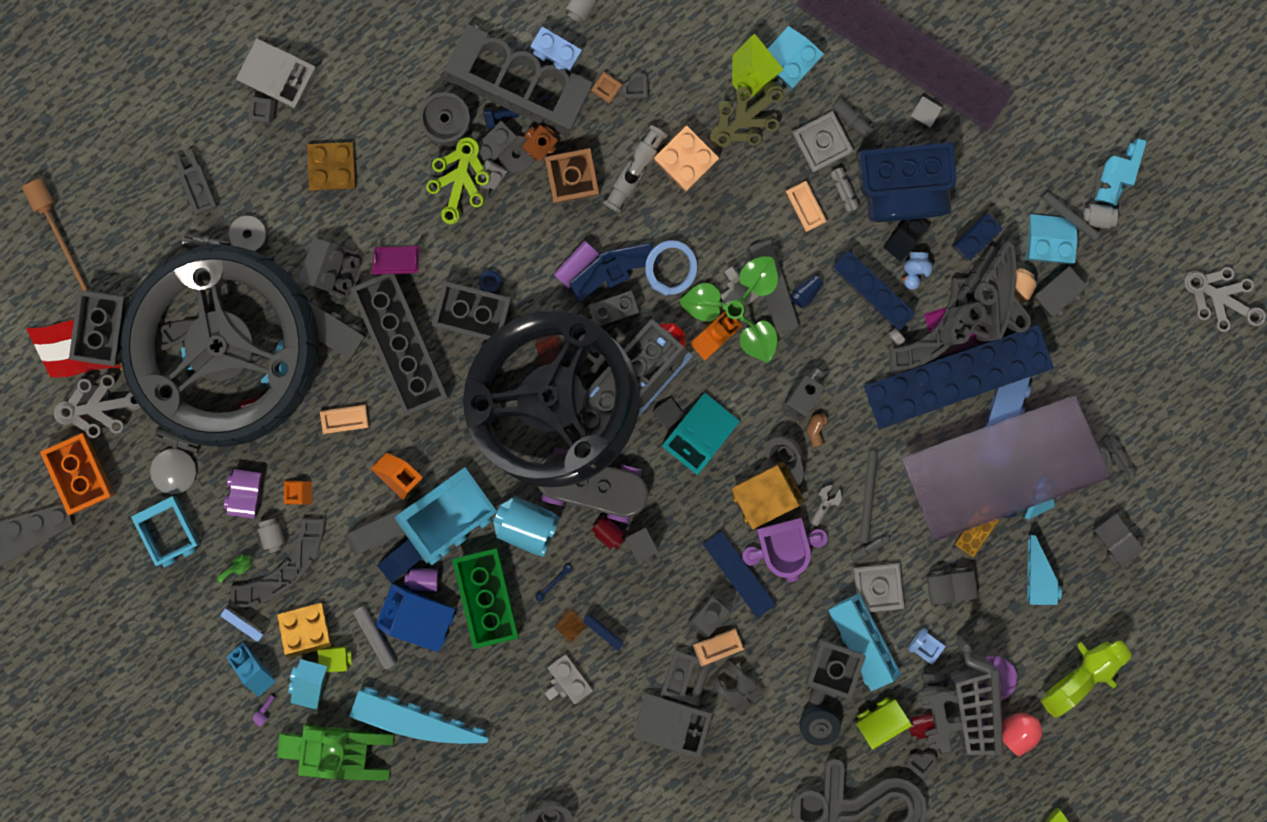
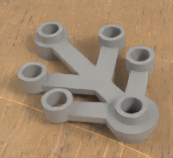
[1184,267,1266,332]
[54,375,141,439]

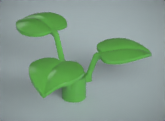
[680,256,778,363]

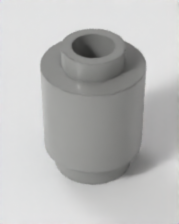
[566,0,596,22]
[1083,204,1118,229]
[257,518,286,553]

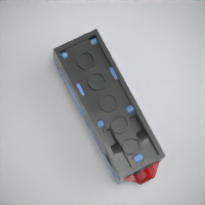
[567,319,693,451]

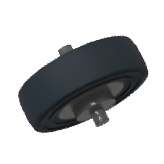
[799,705,841,746]

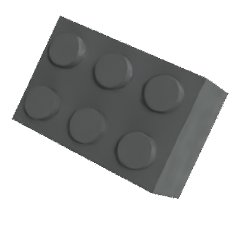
[432,281,512,340]
[69,290,129,366]

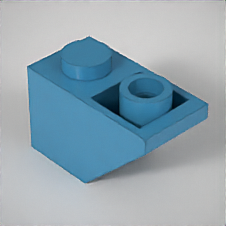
[226,642,276,697]

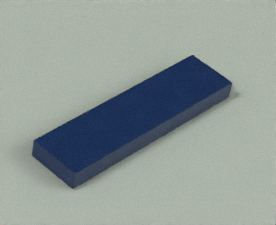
[703,531,776,618]

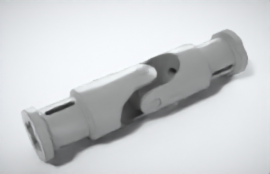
[602,125,668,214]

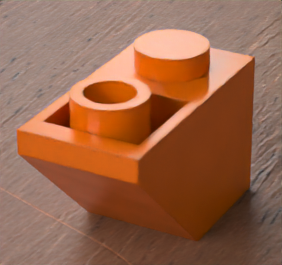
[690,311,742,360]
[371,453,423,500]

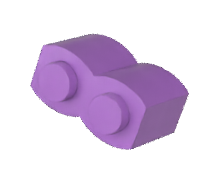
[224,469,263,519]

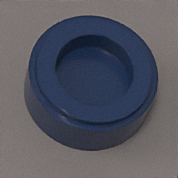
[479,270,502,293]

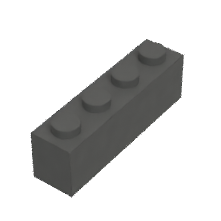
[271,293,366,360]

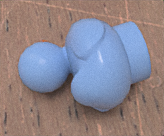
[902,252,933,290]

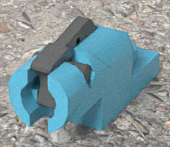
[1094,139,1147,206]

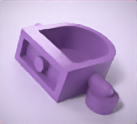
[742,517,827,583]

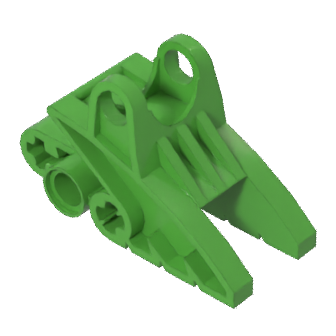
[277,724,394,780]

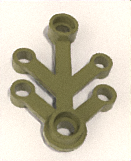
[710,82,784,147]

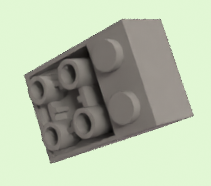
[236,38,318,111]

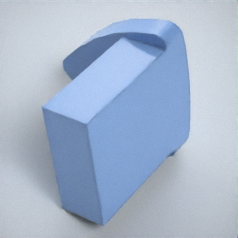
[908,628,946,665]

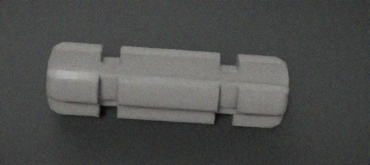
[831,168,859,212]

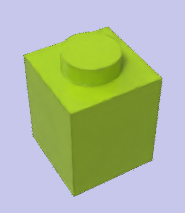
[318,646,352,673]

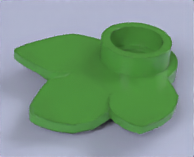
[217,554,253,584]

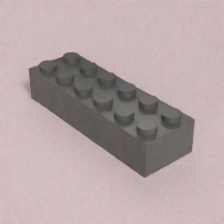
[350,274,449,416]

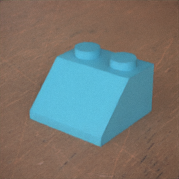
[768,26,824,91]
[1025,214,1077,265]

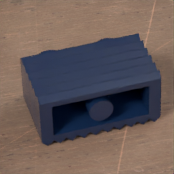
[952,213,1002,261]

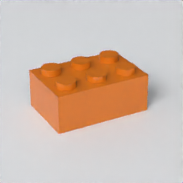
[40,433,115,515]

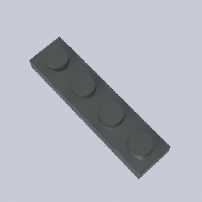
[441,121,518,199]

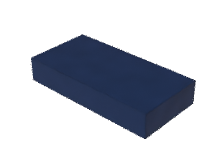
[583,614,623,651]

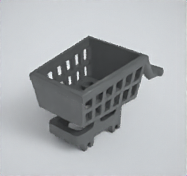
[918,636,1004,755]

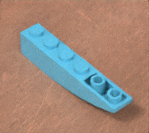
[349,687,489,744]

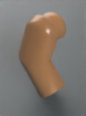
[807,413,828,448]

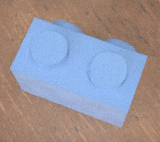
[530,27,582,73]

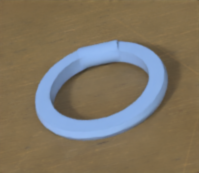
[645,240,697,296]

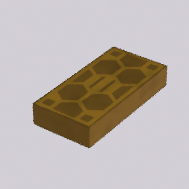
[954,507,999,558]

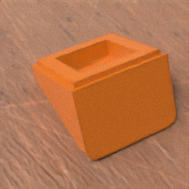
[284,481,312,505]

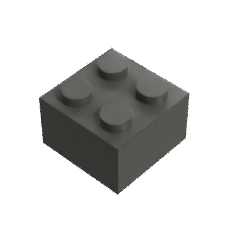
[805,639,866,700]

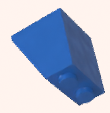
[376,583,455,652]

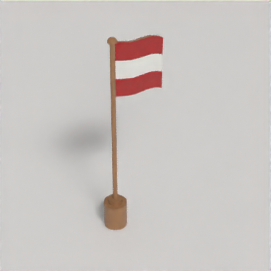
[21,178,123,378]

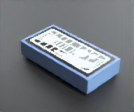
[221,607,265,641]

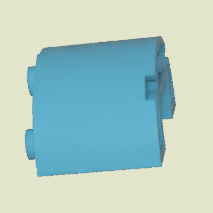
[394,467,497,565]

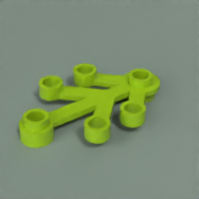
[426,137,491,224]

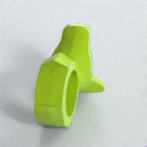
[1040,640,1132,718]

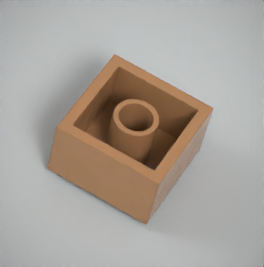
[545,148,599,204]

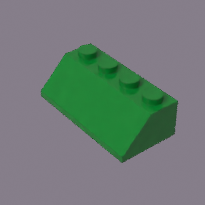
[452,547,519,649]

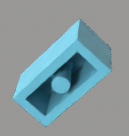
[288,659,327,710]

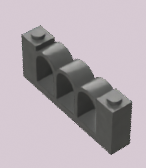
[443,24,593,137]

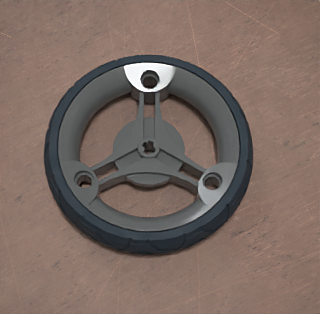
[120,245,319,447]

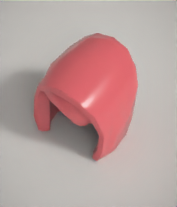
[1002,712,1042,757]

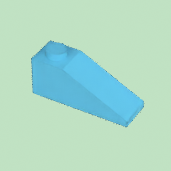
[1027,534,1062,605]

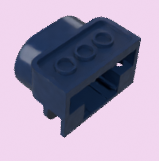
[856,142,956,222]

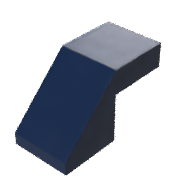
[377,540,422,583]

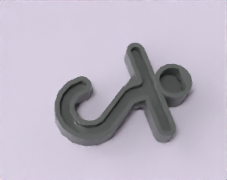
[790,757,927,822]

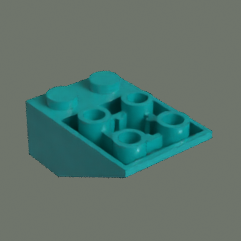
[661,393,740,475]

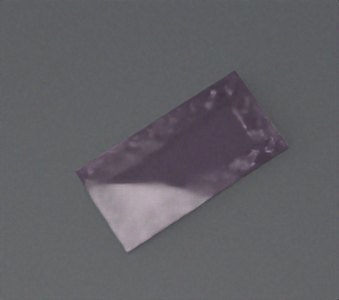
[901,395,1110,542]

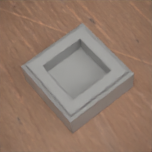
[910,96,942,128]

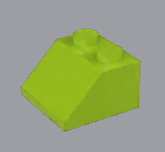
[732,34,784,99]
[854,697,912,750]

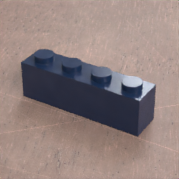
[831,250,916,331]

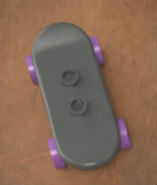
[538,447,648,523]

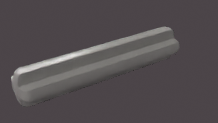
[353,606,396,669]

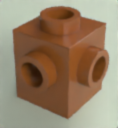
[519,125,558,162]

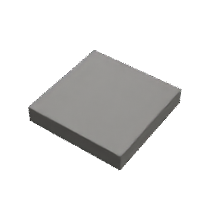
[792,111,854,173]
[853,563,904,613]

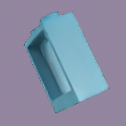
[131,496,200,568]

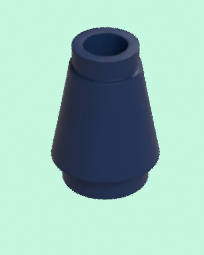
[790,275,824,309]

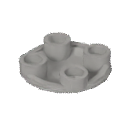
[150,449,196,494]

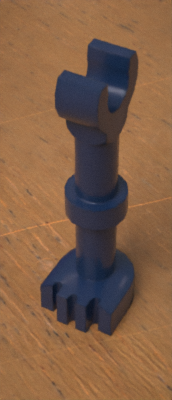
[483,95,551,129]

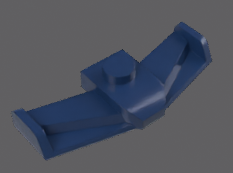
[569,242,661,304]

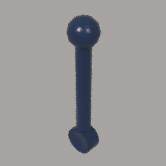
[535,565,572,602]

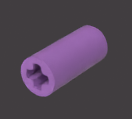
[553,241,599,288]

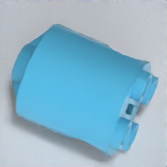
[493,495,560,557]

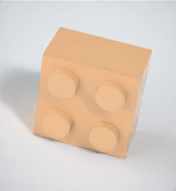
[654,125,719,192]

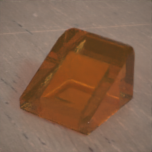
[555,610,587,643]

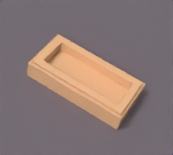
[785,181,827,232]
[320,405,369,434]
[693,628,744,667]

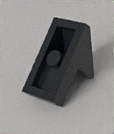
[883,219,930,262]

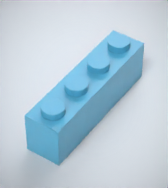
[829,593,902,691]

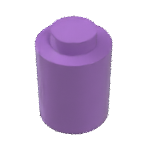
[405,568,438,592]

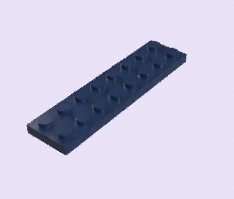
[864,325,1054,430]

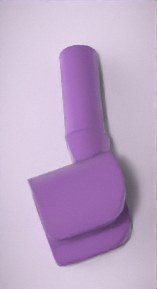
[253,695,275,727]

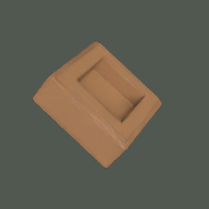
[591,72,623,104]

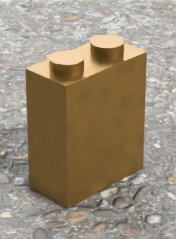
[731,461,805,530]

